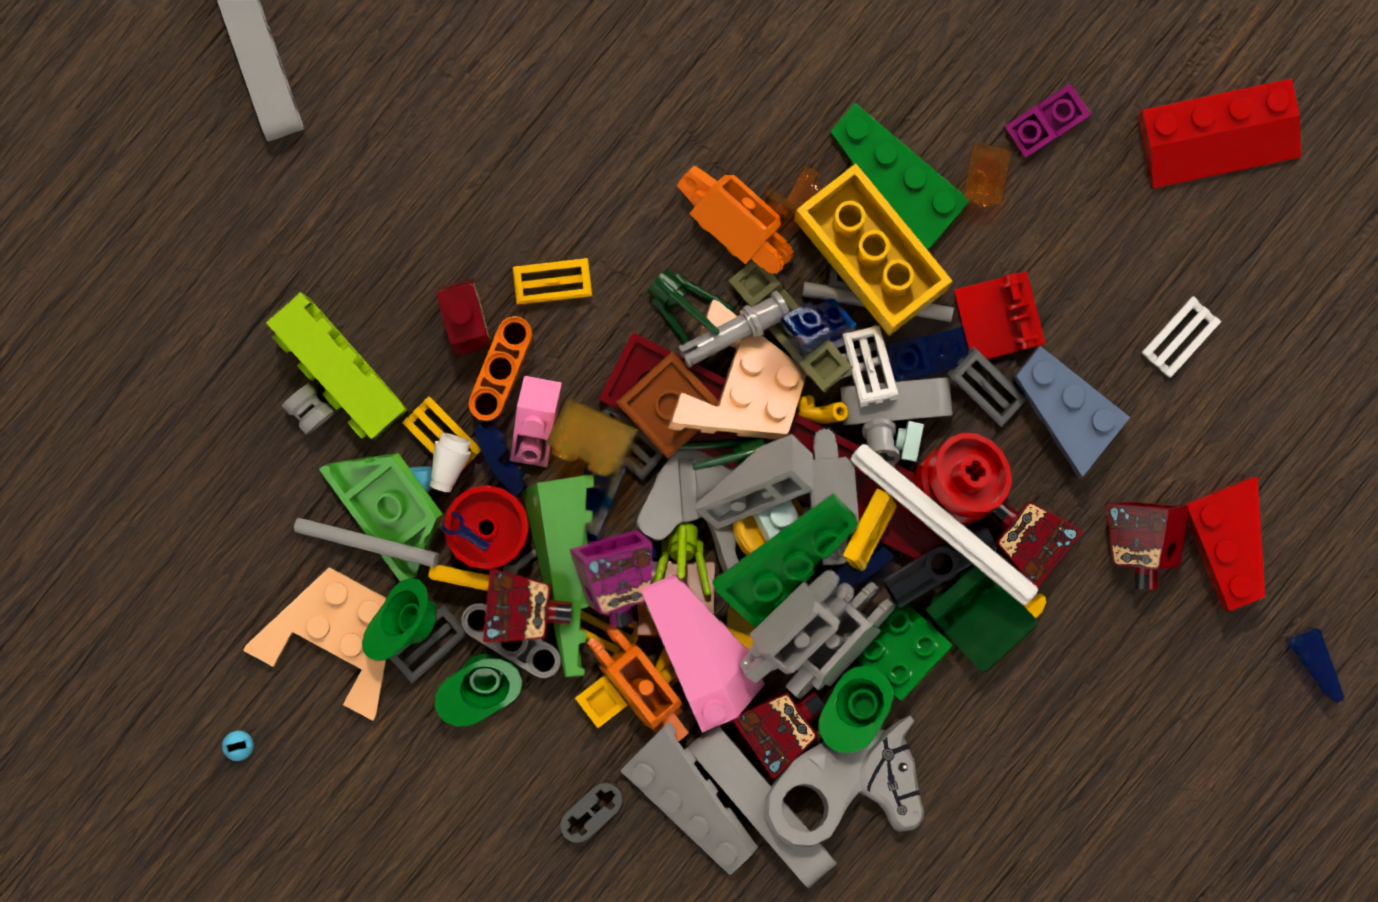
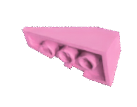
[640,574,765,732]

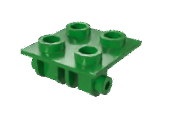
[856,604,953,701]

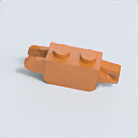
[677,165,794,274]
[586,624,689,742]

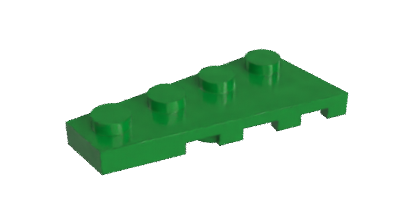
[830,103,970,250]
[712,493,859,628]

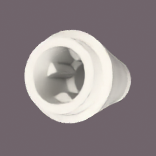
[430,433,471,492]

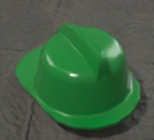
[362,578,437,661]
[434,654,522,727]
[819,666,893,754]

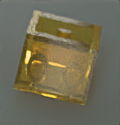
[546,399,640,477]

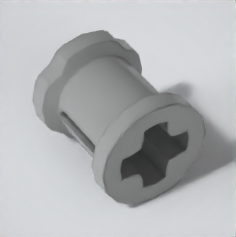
[862,418,900,466]

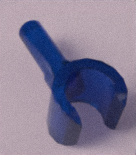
[442,512,490,552]

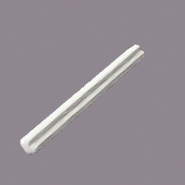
[850,444,1038,605]

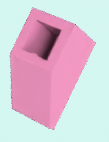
[510,376,562,467]

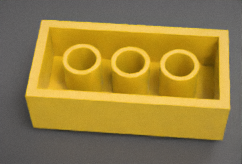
[794,164,952,336]

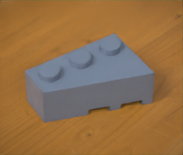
[1013,346,1130,478]

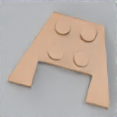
[668,299,807,440]
[243,567,386,721]

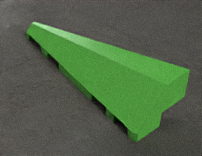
[522,475,594,677]

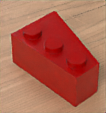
[1181,476,1265,611]

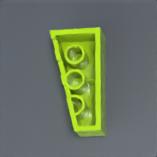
[266,292,408,440]

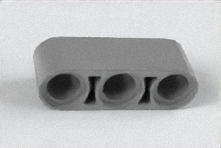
[840,378,953,425]
[462,603,562,678]

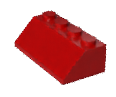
[1137,78,1301,189]

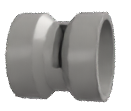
[282,382,335,435]

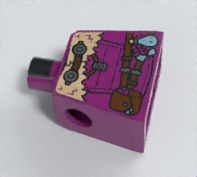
[570,530,652,627]

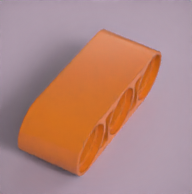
[469,316,533,422]

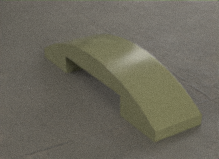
[728,261,853,393]

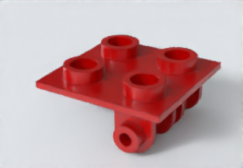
[954,271,1046,362]

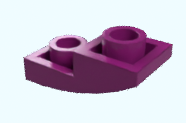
[1005,83,1092,158]

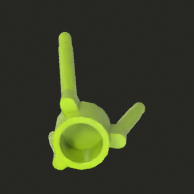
[646,522,711,612]

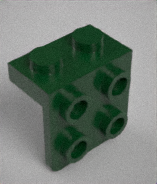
[926,564,1038,672]

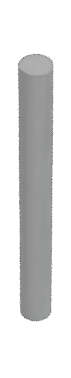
[802,282,954,322]
[294,518,439,568]

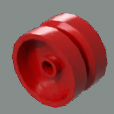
[913,433,1012,527]
[444,485,530,570]

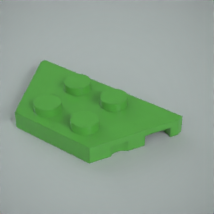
[319,453,443,582]

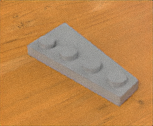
[620,721,758,875]

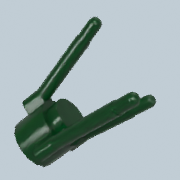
[647,269,734,344]
[679,437,765,493]

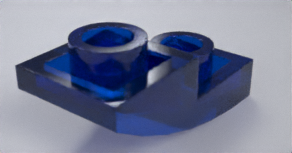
[780,298,856,348]
[886,327,969,382]
[474,423,527,497]

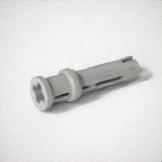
[677,290,792,368]

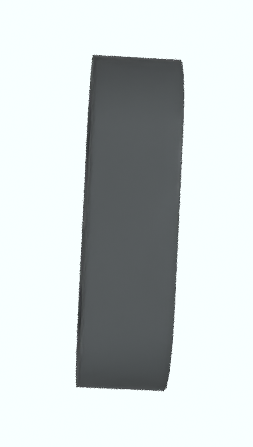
[560,781,623,843]

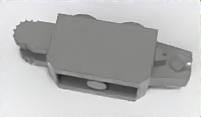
[803,428,859,565]
[739,570,855,683]
[785,582,896,699]

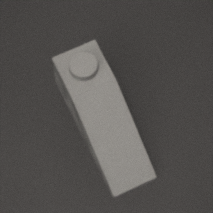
[696,434,813,529]

